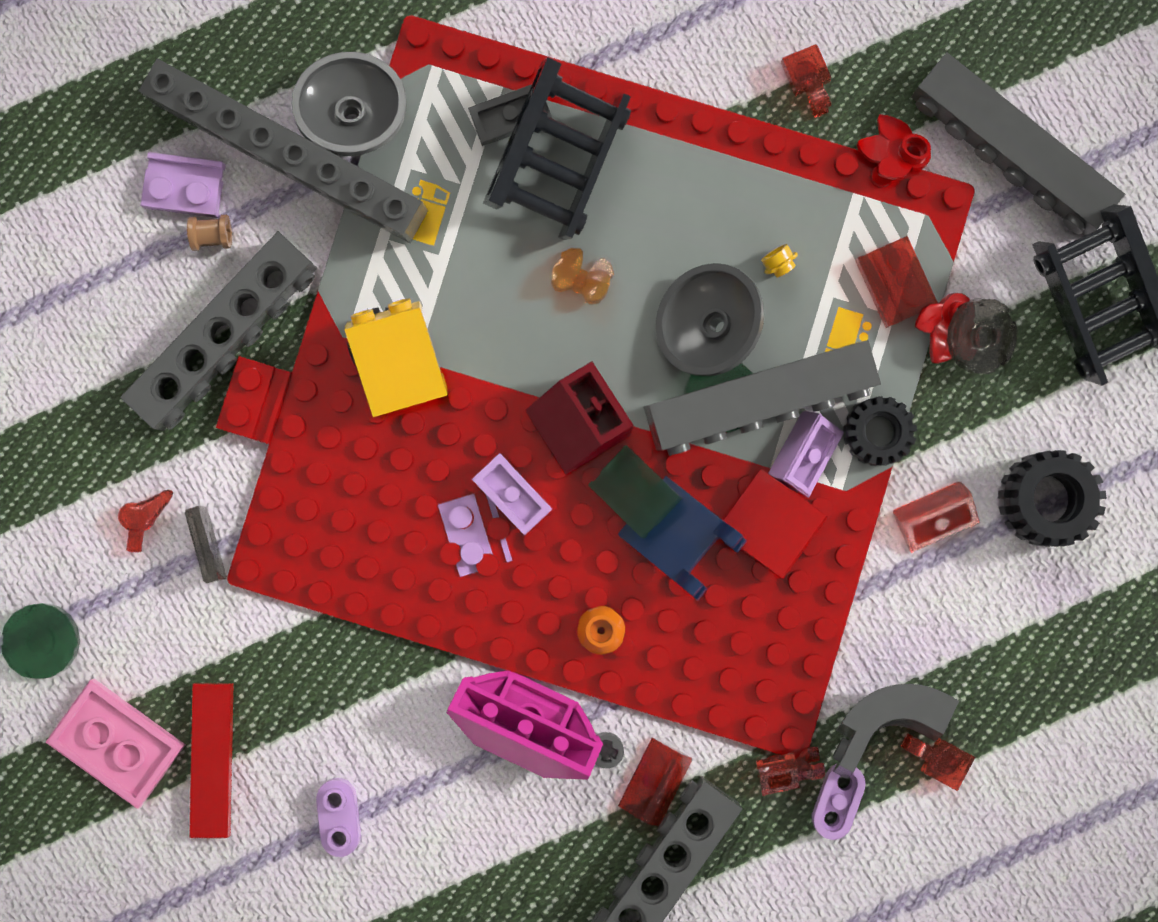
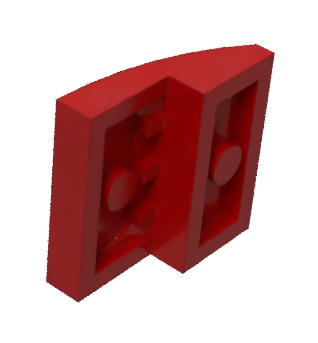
[723,469,828,579]

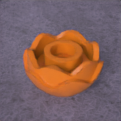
[577,606,625,655]

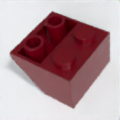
[526,361,634,475]

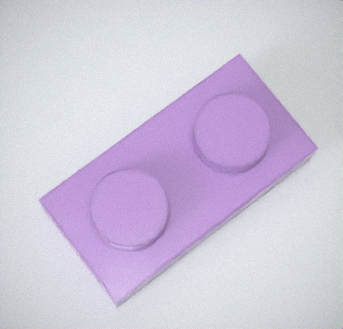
[472,453,552,535]

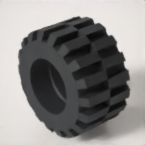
[998,450,1107,547]

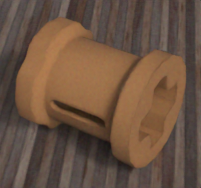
[187,214,232,251]

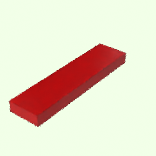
[189,683,234,838]

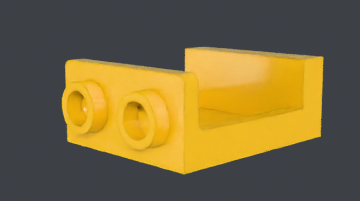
[344,298,447,417]

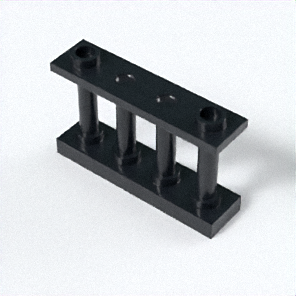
[483,57,631,240]
[1032,204,1158,386]

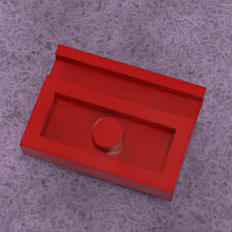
[216,356,292,444]

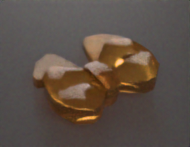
[551,248,614,305]

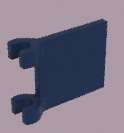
[618,476,747,600]

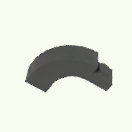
[832,684,959,779]

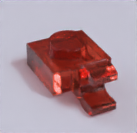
[781,44,832,118]
[900,733,976,791]
[756,747,825,796]

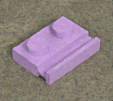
[140,152,226,218]
[438,494,513,577]

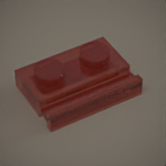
[855,236,938,328]

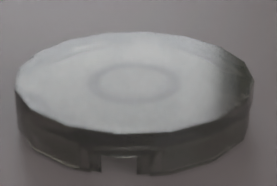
[947,298,1018,374]

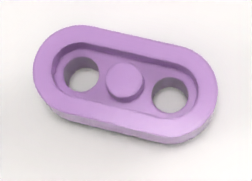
[812,764,865,840]
[316,778,361,857]

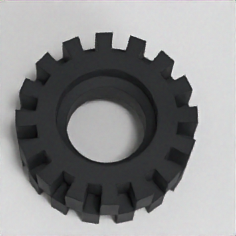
[843,396,917,466]

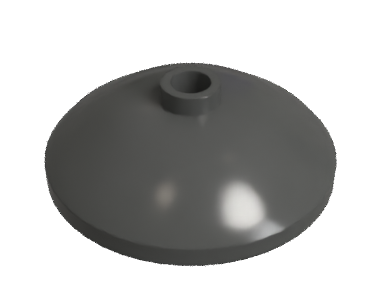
[292,52,407,156]
[656,263,764,377]

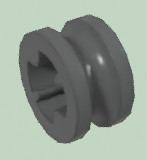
[595,732,624,768]

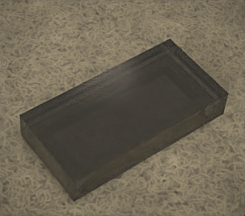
[184,506,227,584]

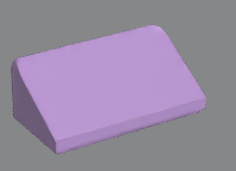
[768,411,844,498]

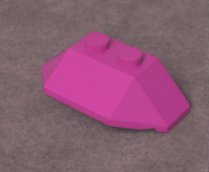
[446,670,603,780]

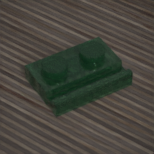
[588,445,683,539]

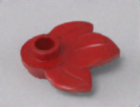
[857,114,931,180]
[915,293,977,363]

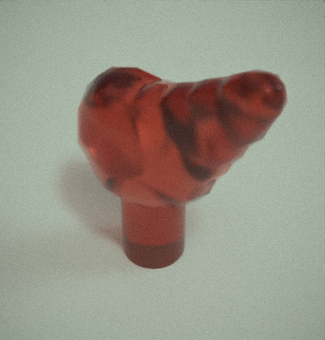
[118,489,173,552]

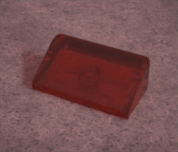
[893,481,980,553]
[618,738,692,826]

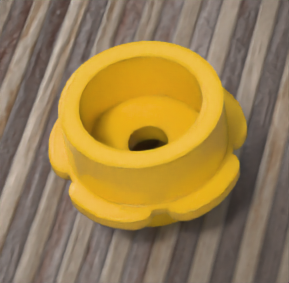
[761,244,798,278]

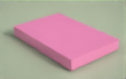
[46,679,186,809]

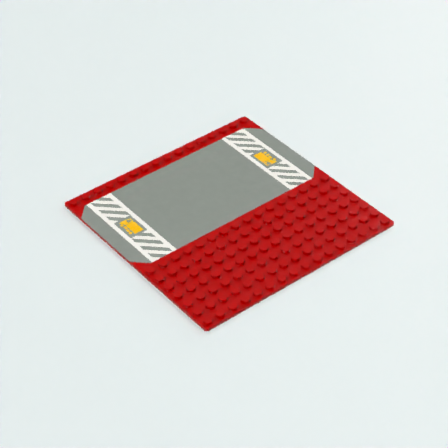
[227,15,975,760]

